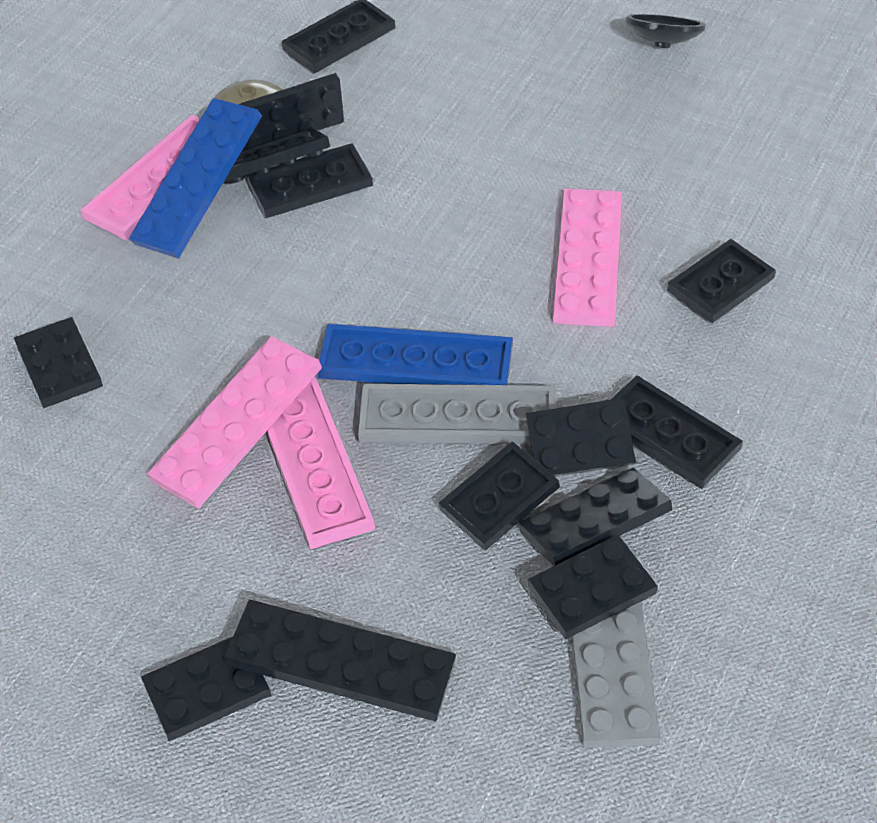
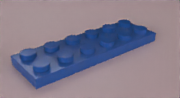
[129,98,262,259]
[317,324,513,385]

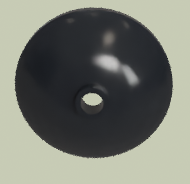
[626,14,706,48]

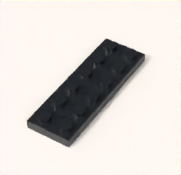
[224,599,456,722]

